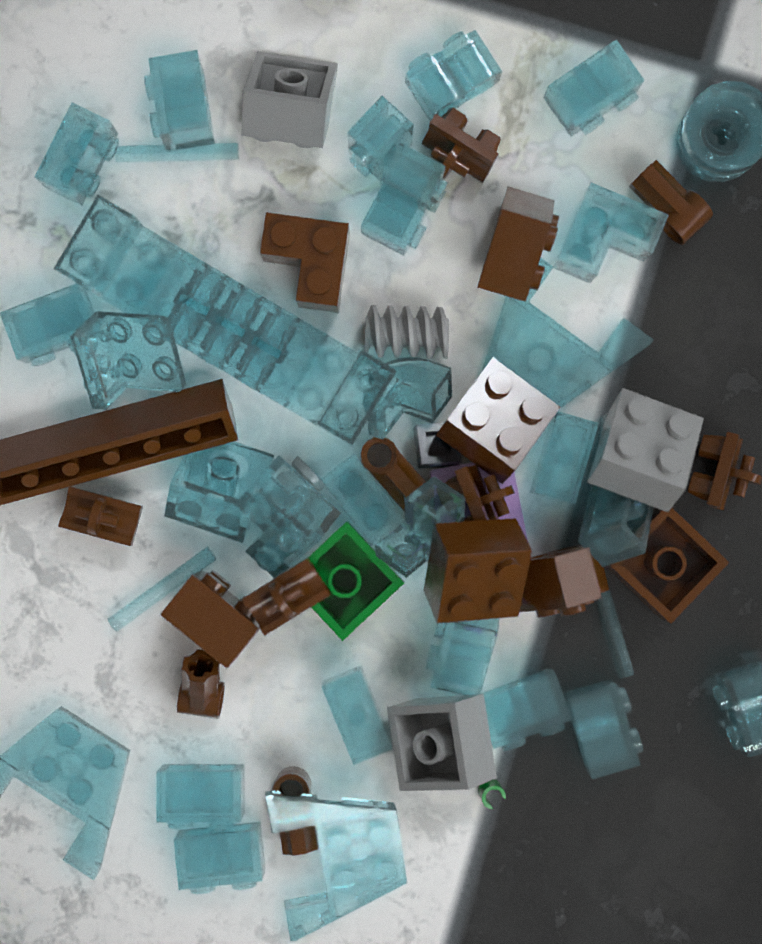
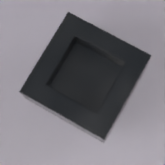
[413,423,462,469]

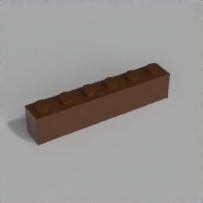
[0,379,239,506]

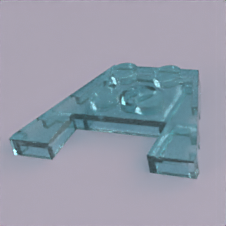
[482,257,654,408]
[0,706,131,880]
[265,791,407,941]

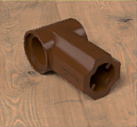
[629,160,713,245]
[361,436,433,514]
[177,649,225,719]
[272,766,319,856]

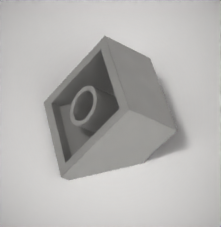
[241,51,338,148]

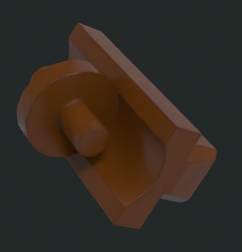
[421,107,501,183]
[688,432,762,511]
[440,465,515,522]
[58,487,143,546]
[241,557,331,636]

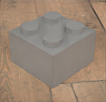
[587,388,704,512]
[387,694,497,791]

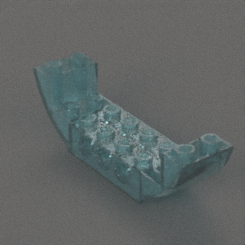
[53,194,397,446]

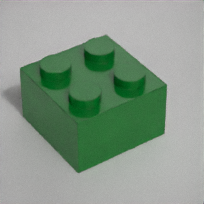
[308,521,404,641]

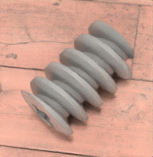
[365,305,449,359]

